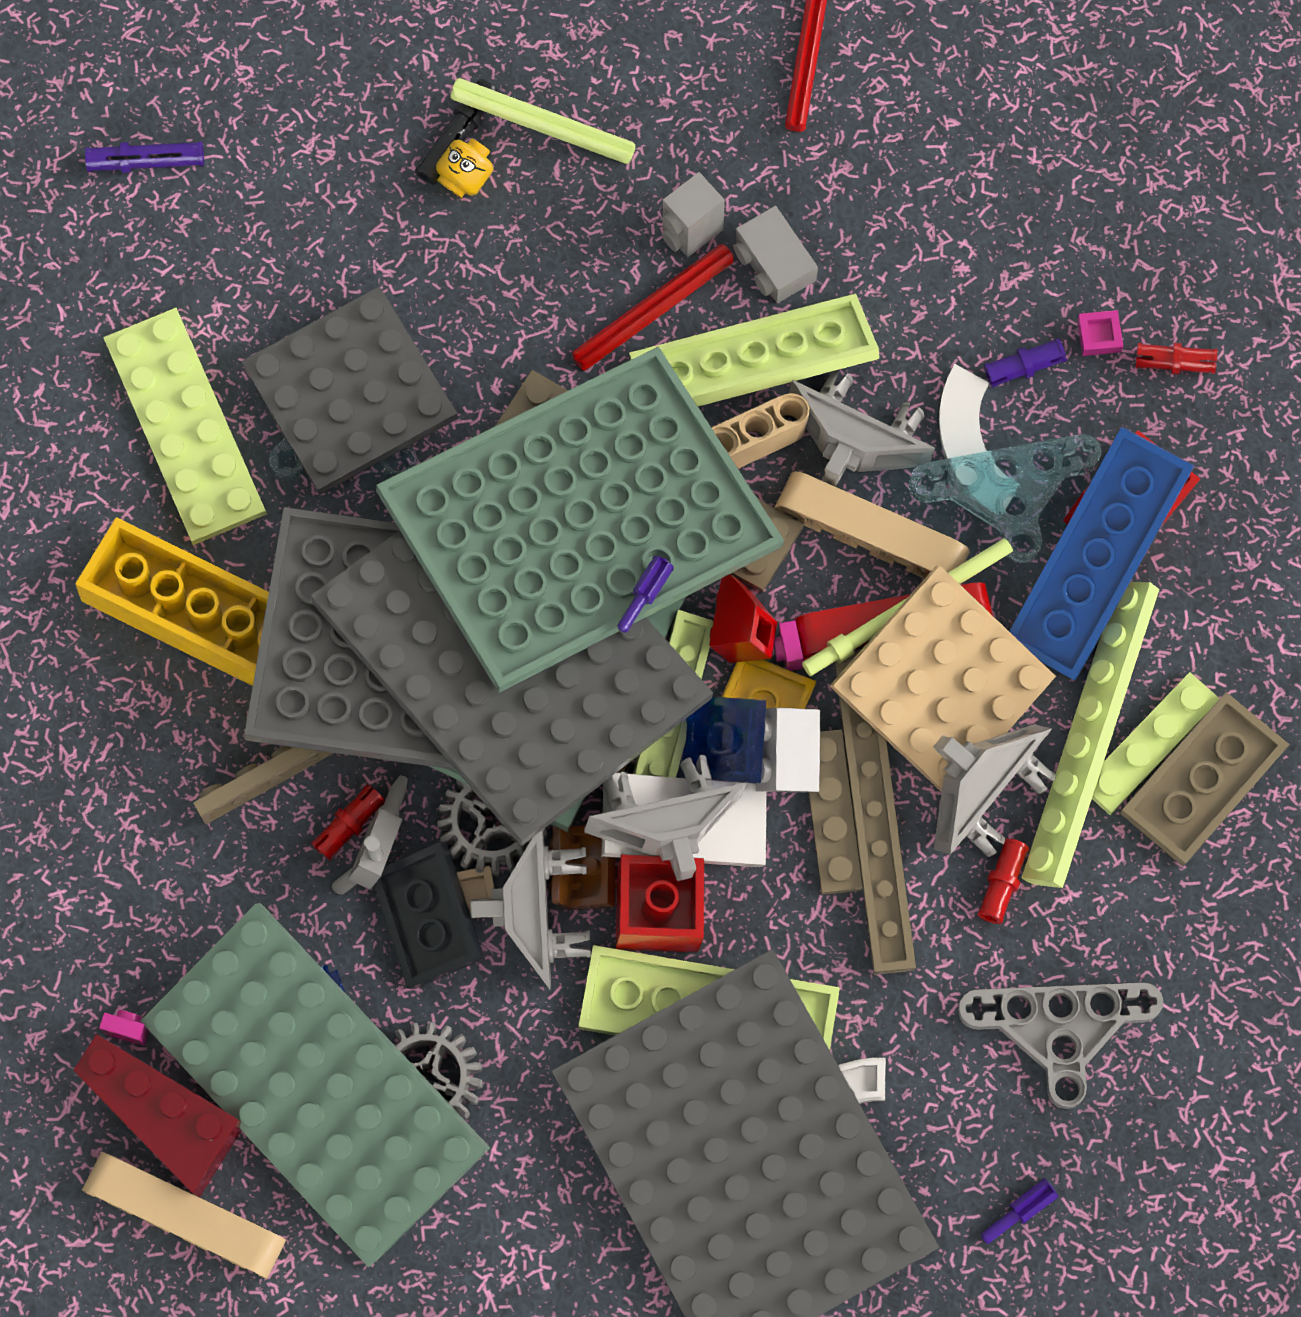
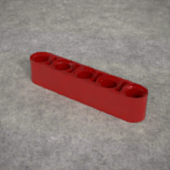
[793,582,993,661]

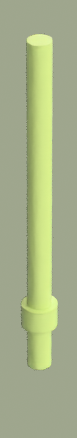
[802,538,1013,676]

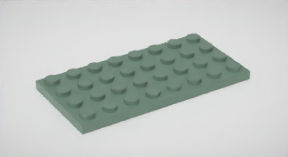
[141,903,490,1268]

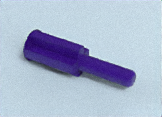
[617,556,674,633]
[981,1178,1059,1244]

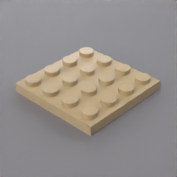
[829,566,1056,792]

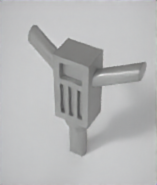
[332,775,408,895]

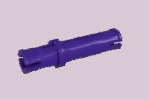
[85,141,204,173]

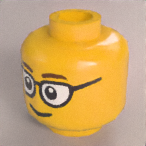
[436,138,493,198]

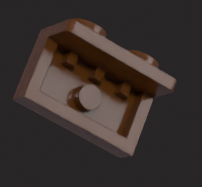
[549,825,616,910]

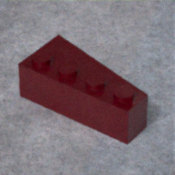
[73,1034,242,1198]

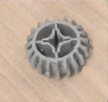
[437,780,547,877]
[395,1022,483,1119]

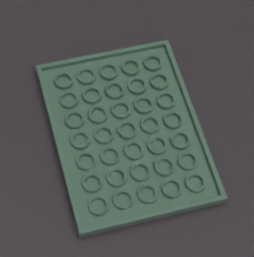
[376,346,784,693]

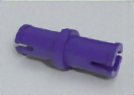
[984,338,1067,388]

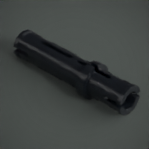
[415,79,499,185]

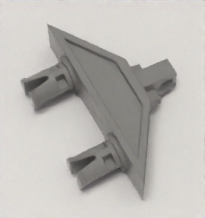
[789,370,935,486]
[933,724,1056,857]
[584,755,747,881]
[470,830,591,989]

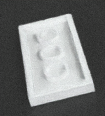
[602,773,766,867]

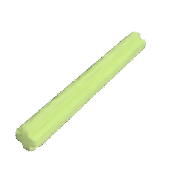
[451,78,635,164]

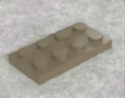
[1120,692,1290,867]

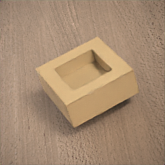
[457,866,495,914]

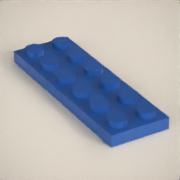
[1009,427,1195,680]

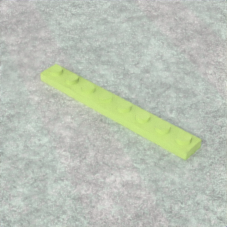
[1022,582,1159,888]

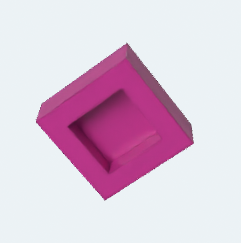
[1077,310,1123,356]
[773,621,803,671]
[99,1010,150,1046]

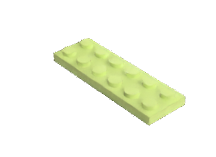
[629,294,879,406]
[103,308,267,545]
[578,945,840,1050]

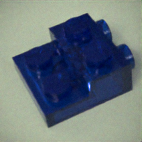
[683,696,766,783]

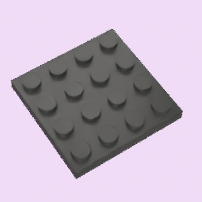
[241,286,458,495]

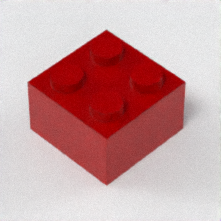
[615,854,704,952]

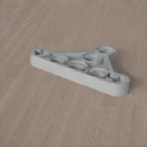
[958,983,1164,1109]

